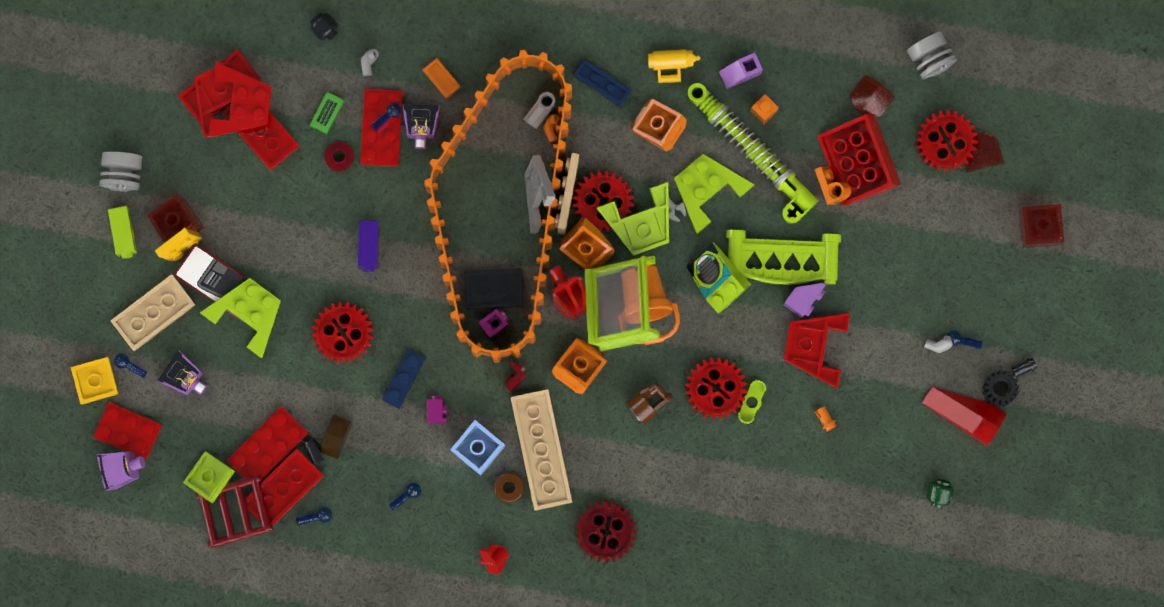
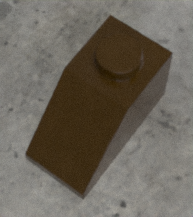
[320,415,353,459]

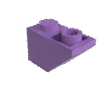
[719,53,763,89]
[784,283,826,318]

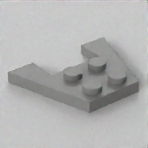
[524,155,555,234]

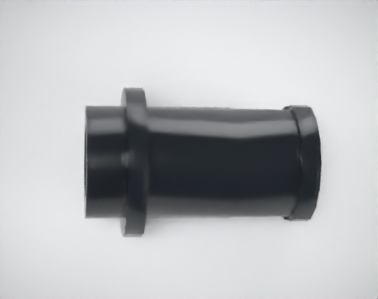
[1011,358,1037,378]
[304,439,324,464]

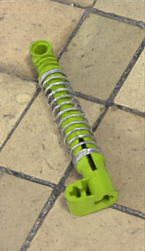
[688,83,819,224]

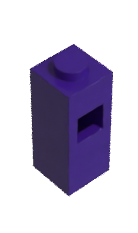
[358,221,380,272]

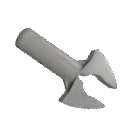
[668,197,686,222]

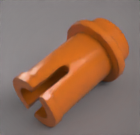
[814,406,837,432]

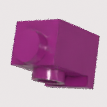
[478,309,509,340]
[427,396,447,424]

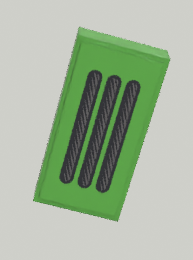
[310,92,344,134]

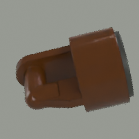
[627,383,673,424]

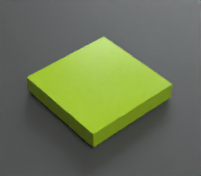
[183,451,235,503]

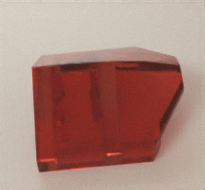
[850,75,895,118]
[961,133,1004,173]

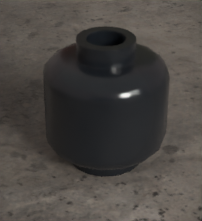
[310,12,338,41]

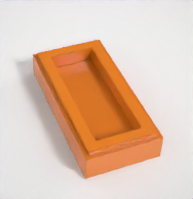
[422,58,461,100]

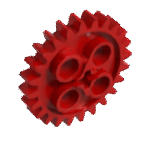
[916,110,979,172]
[572,171,634,233]
[311,302,374,364]
[685,357,747,420]

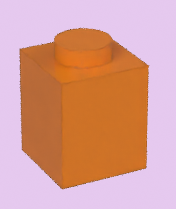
[751,94,779,125]

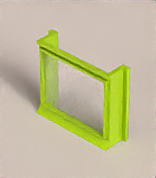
[585,256,660,351]

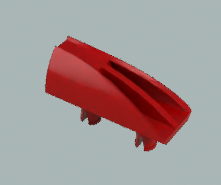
[550,266,586,321]

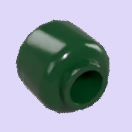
[926,479,954,509]

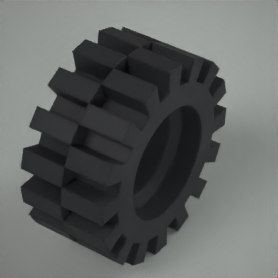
[982,370,1019,407]

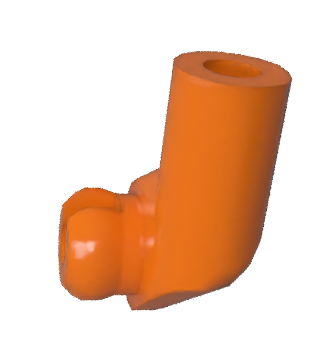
[543,114,560,143]

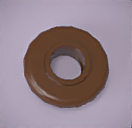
[494,472,525,503]

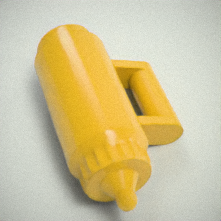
[648,49,700,83]

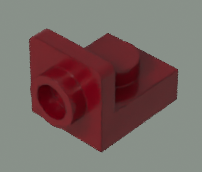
[505,362,527,393]

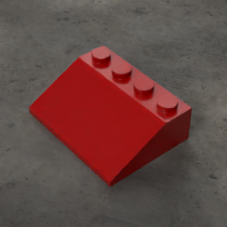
[817,114,901,206]

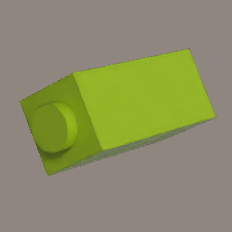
[108,206,137,259]

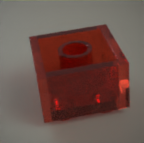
[147,193,204,243]
[1019,204,1064,248]

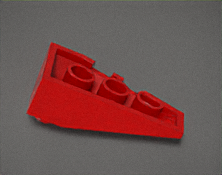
[922,387,1007,446]

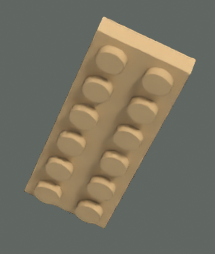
[511,389,572,511]

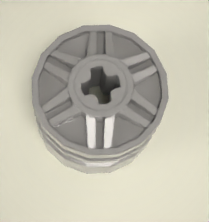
[907,31,957,79]
[99,152,142,192]

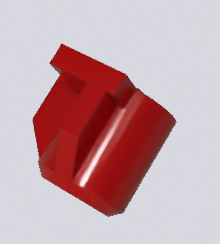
[479,544,509,575]

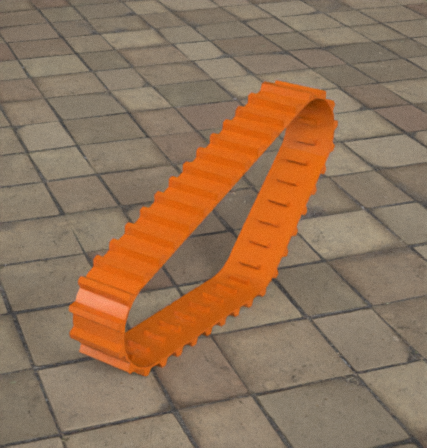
[425,50,572,363]

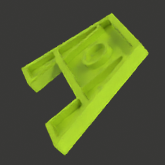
[674,154,755,235]
[596,182,669,256]
[200,278,281,359]

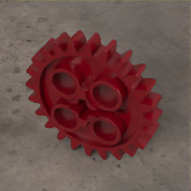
[575,501,637,564]

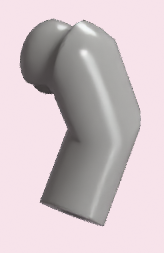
[360,49,379,76]
[924,336,953,353]

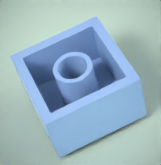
[451,420,505,476]

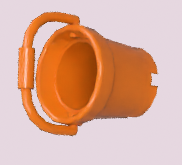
[618,266,680,345]

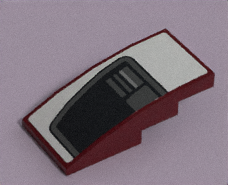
[174,244,247,320]

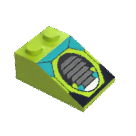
[687,242,752,313]

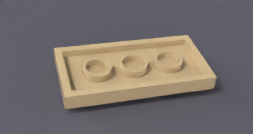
[555,153,579,235]
[111,274,195,352]

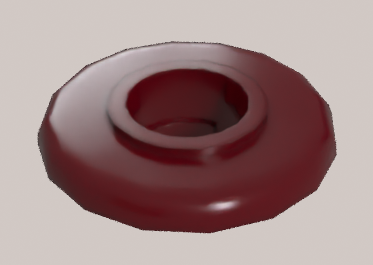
[324,142,354,172]

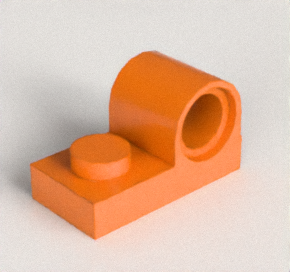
[814,166,851,205]

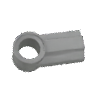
[523,92,556,130]

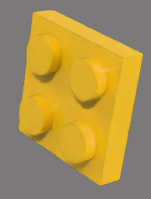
[155,228,202,261]
[71,357,119,405]

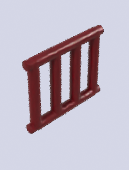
[196,475,274,548]

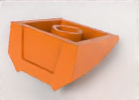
[631,98,687,152]
[559,218,614,269]
[552,338,608,394]

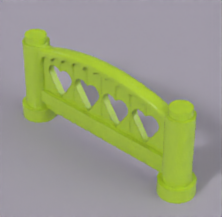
[726,230,841,285]

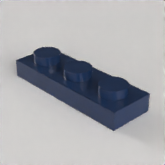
[574,60,631,107]
[382,349,426,409]

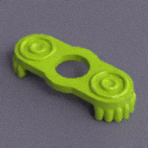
[738,380,766,424]

